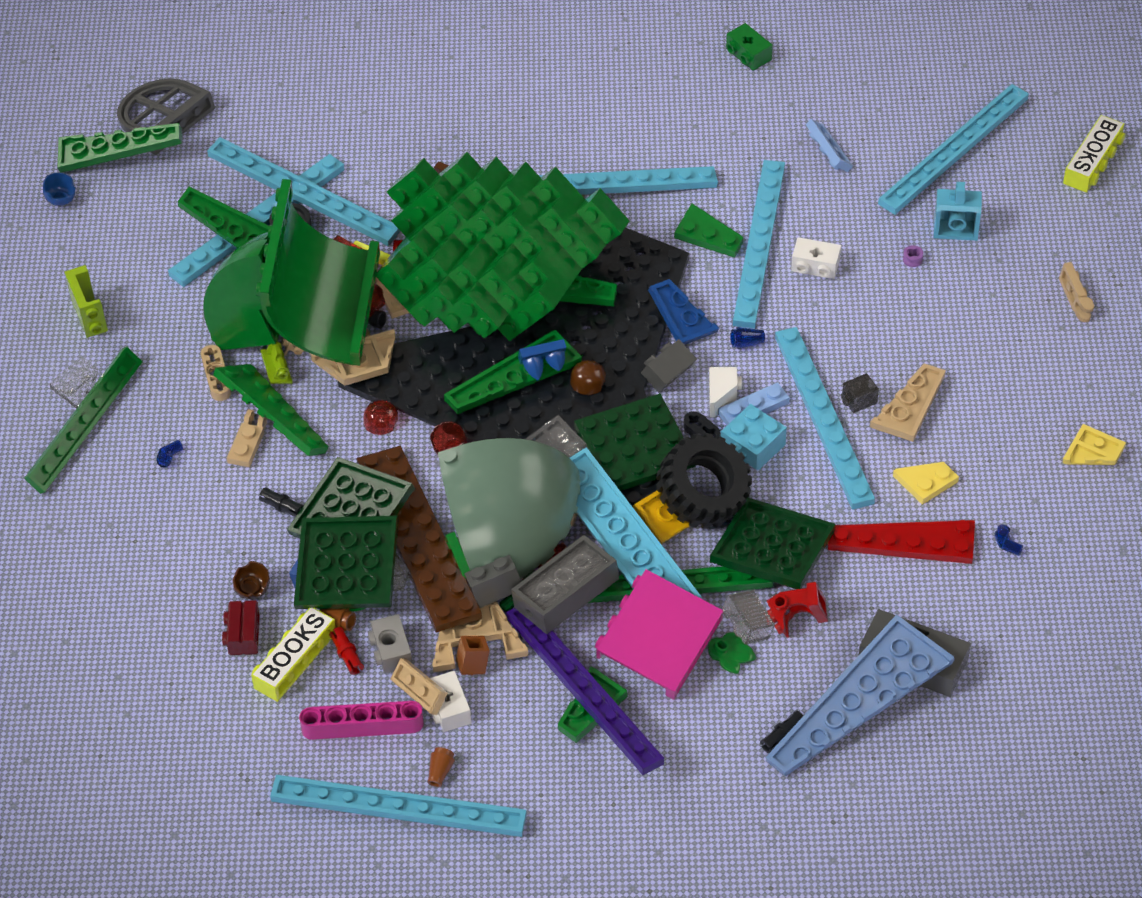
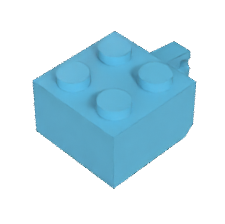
[933,182,982,241]
[721,404,787,470]

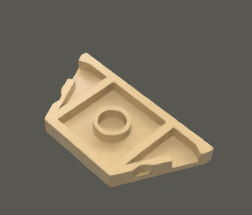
[310,329,396,386]

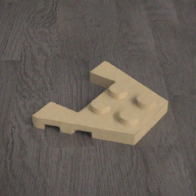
[432,601,528,672]

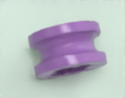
[903,245,923,267]

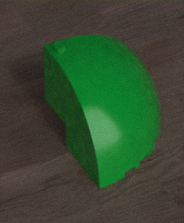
[203,232,279,350]

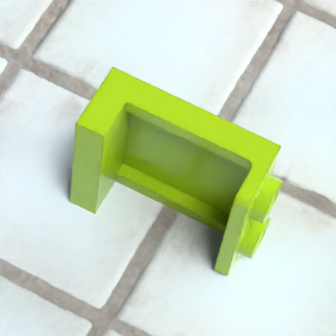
[64,265,108,338]

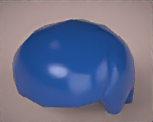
[43,173,76,206]

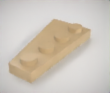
[870,363,946,442]

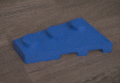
[648,279,720,345]

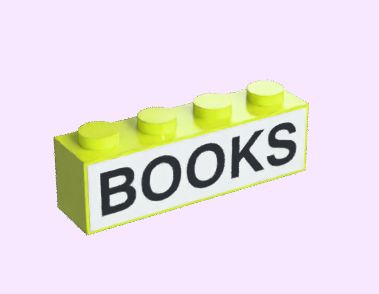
[1063,115,1126,193]
[251,608,336,702]

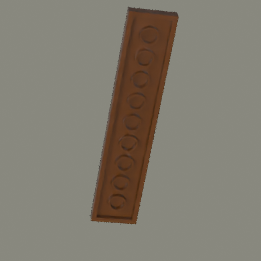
[356,445,482,633]

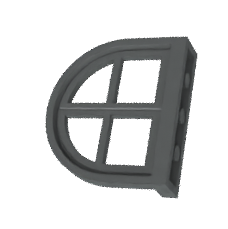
[117,78,215,155]

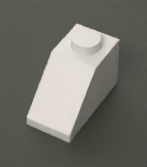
[709,367,742,417]

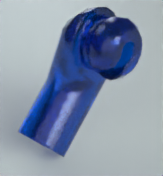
[156,440,183,468]

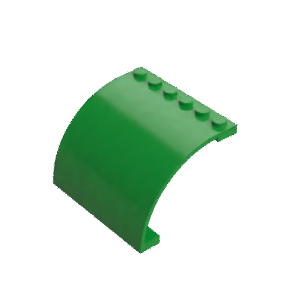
[256,179,380,366]

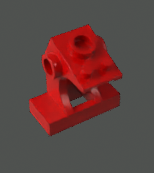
[767,582,828,638]

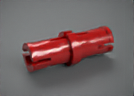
[329,627,364,675]

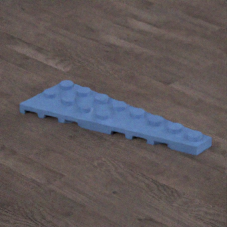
[765,614,954,776]

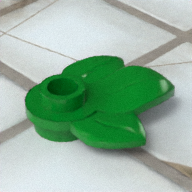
[708,632,756,674]

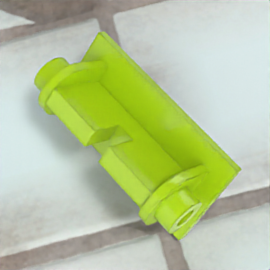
[260,341,292,384]

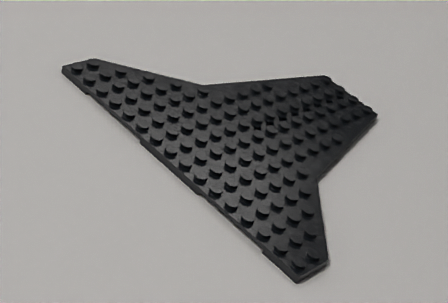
[338,227,689,507]

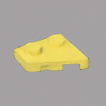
[1063,424,1126,465]
[893,462,959,505]

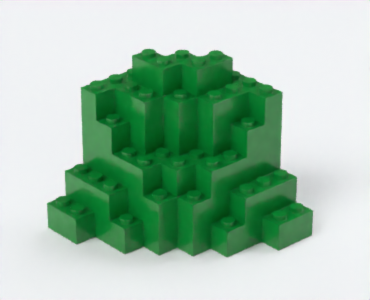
[375,152,630,341]

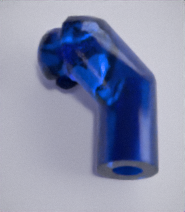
[994,524,1024,556]

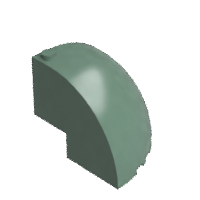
[438,438,580,579]

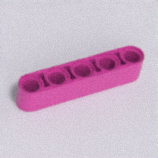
[299,701,424,740]

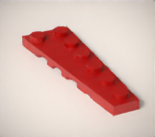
[828,520,975,564]

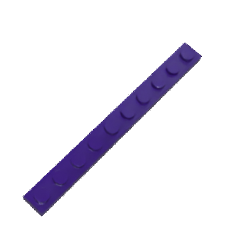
[506,608,664,775]

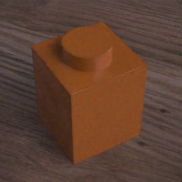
[456,636,490,675]

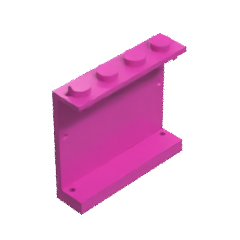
[595,569,723,700]

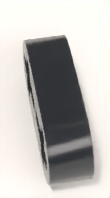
[683,411,721,438]

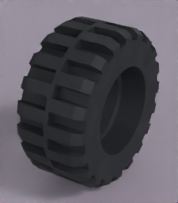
[656,433,752,529]

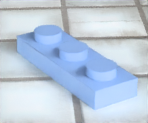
[806,119,853,172]
[718,382,790,426]

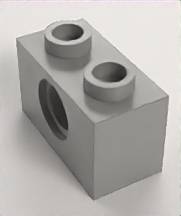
[368,614,412,674]

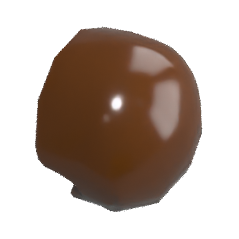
[570,360,606,395]
[232,561,270,600]

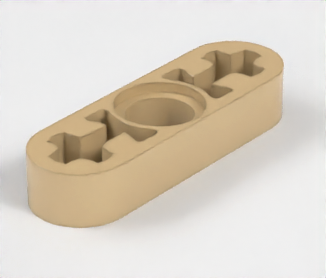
[201,345,231,401]

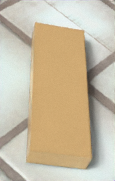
[390,658,448,715]

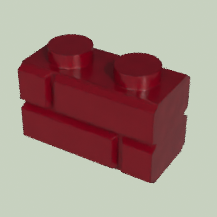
[222,600,260,655]

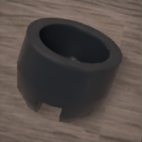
[368,310,387,329]

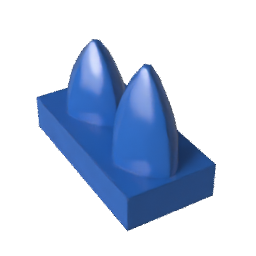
[518,339,566,380]

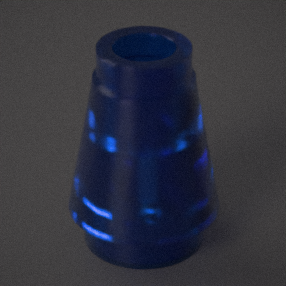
[730,327,765,349]

